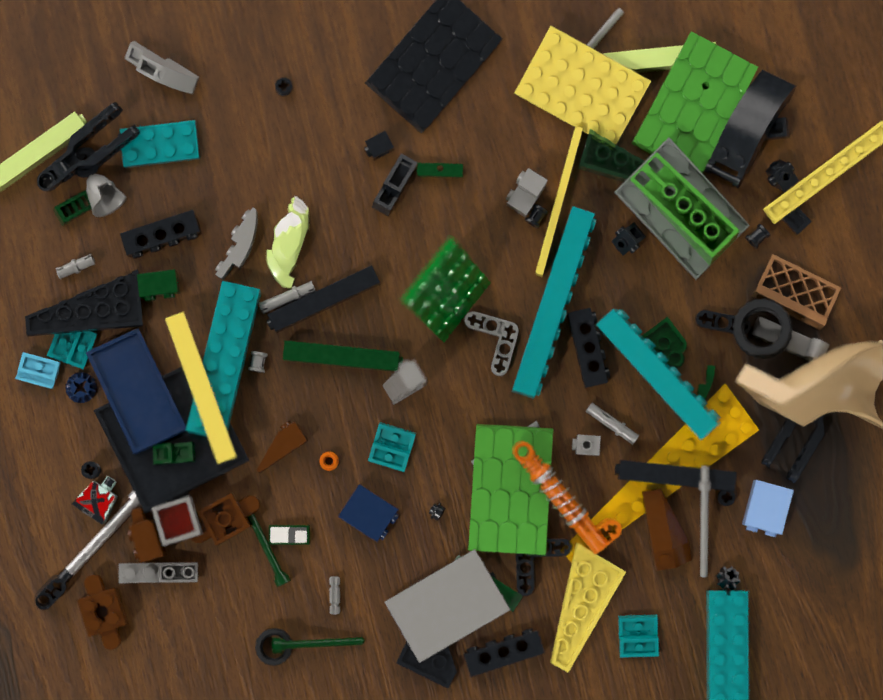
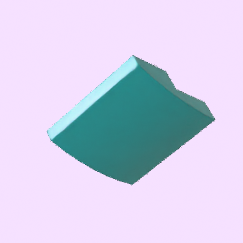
[46,331,97,370]
[368,422,416,472]
[618,614,659,658]

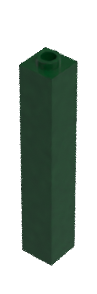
[283,340,403,372]

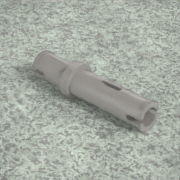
[259,281,316,314]
[586,402,639,445]

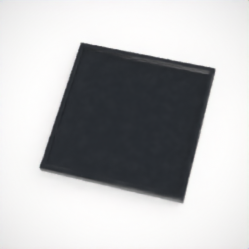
[93,366,249,514]

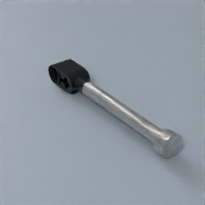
[35,490,142,610]

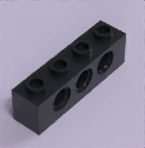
[120,210,202,259]
[567,308,610,389]
[464,628,545,677]

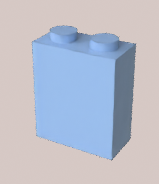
[742,480,793,537]

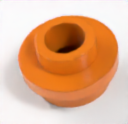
[319,452,339,471]

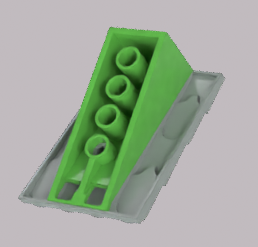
[615,137,750,280]

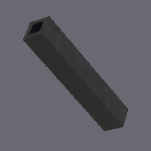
[266,265,380,333]
[614,460,737,491]

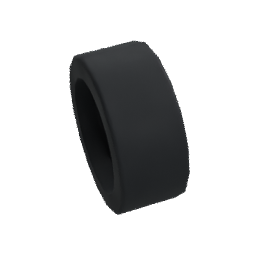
[255,628,292,666]

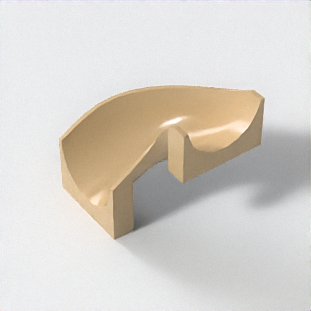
[736,340,883,429]

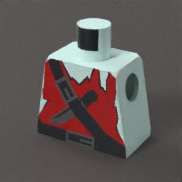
[72,476,118,525]

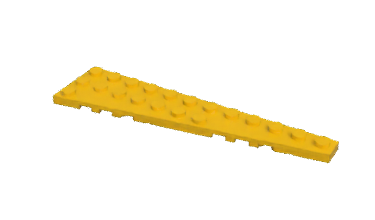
[561,383,759,564]

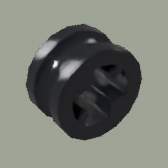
[275,77,292,96]
[717,490,735,506]

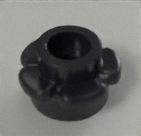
[429,503,446,521]

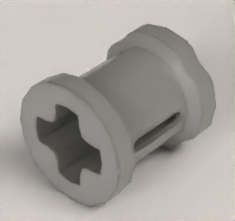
[248,351,268,373]

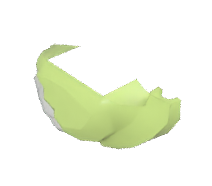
[266,196,309,289]

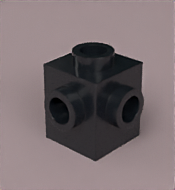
[765,159,799,192]
[611,223,646,256]

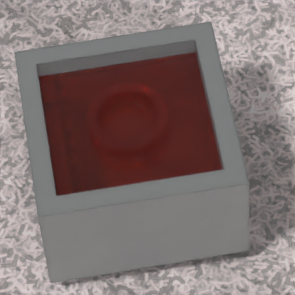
[152,496,203,546]

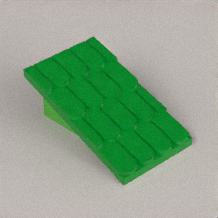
[401,237,491,343]

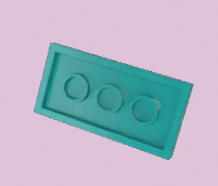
[119,120,200,168]

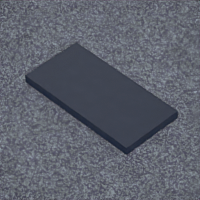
[86,328,186,455]

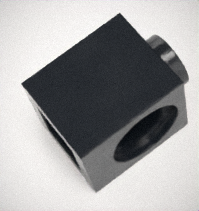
[364,131,394,161]

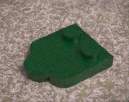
[642,317,687,368]

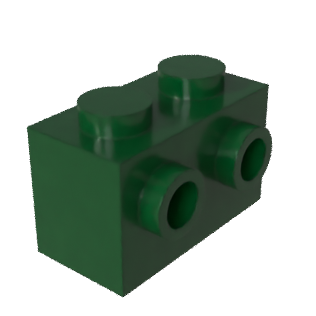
[137,269,180,301]

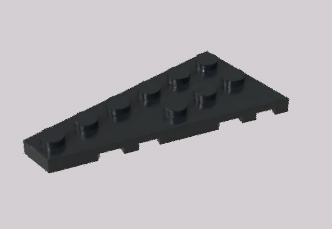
[25,269,143,337]

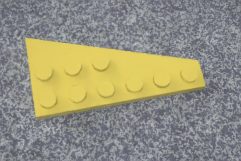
[550,543,626,672]

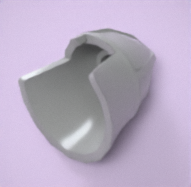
[86,174,127,217]

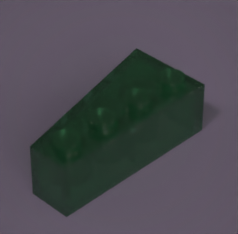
[578,129,645,182]

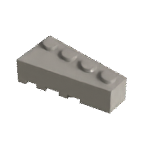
[382,360,427,405]

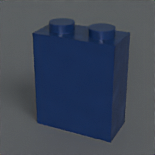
[338,484,399,542]

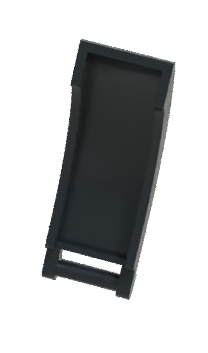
[704,70,796,188]

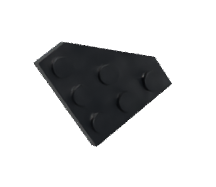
[396,641,457,689]

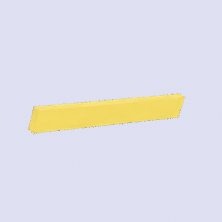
[763,120,883,224]
[535,127,583,277]
[165,312,236,464]

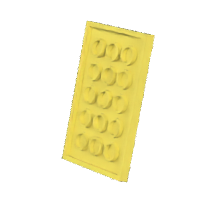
[515,26,651,148]

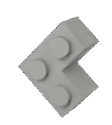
[506,168,548,218]

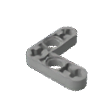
[465,311,519,376]

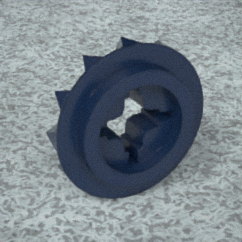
[65,372,96,403]

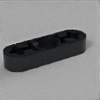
[695,310,751,334]

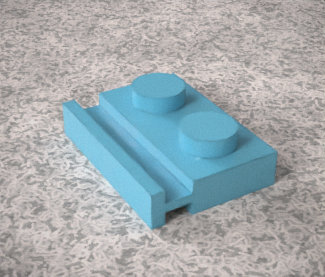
[15,352,61,389]

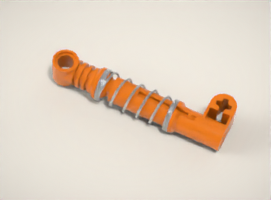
[512,441,622,554]

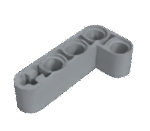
[750,316,829,362]

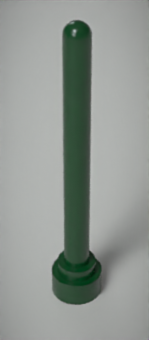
[247,514,291,587]
[272,637,365,654]

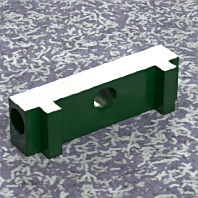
[417,163,463,178]

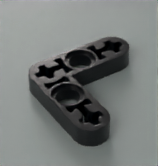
[516,539,573,596]

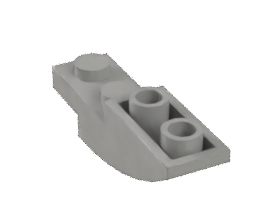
[125,41,199,94]
[215,208,258,281]
[118,563,198,583]

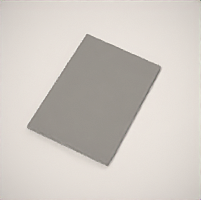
[385,549,510,663]

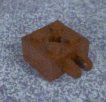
[127,508,167,563]

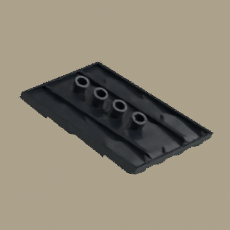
[365,0,503,133]

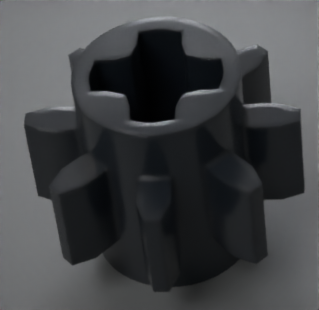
[715,566,741,591]

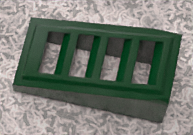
[53,190,91,226]

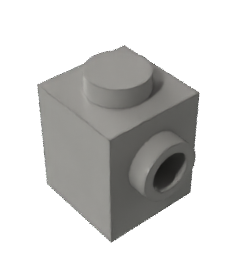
[572,435,601,456]

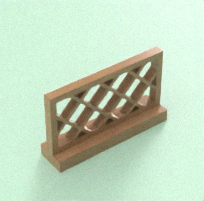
[752,254,841,330]

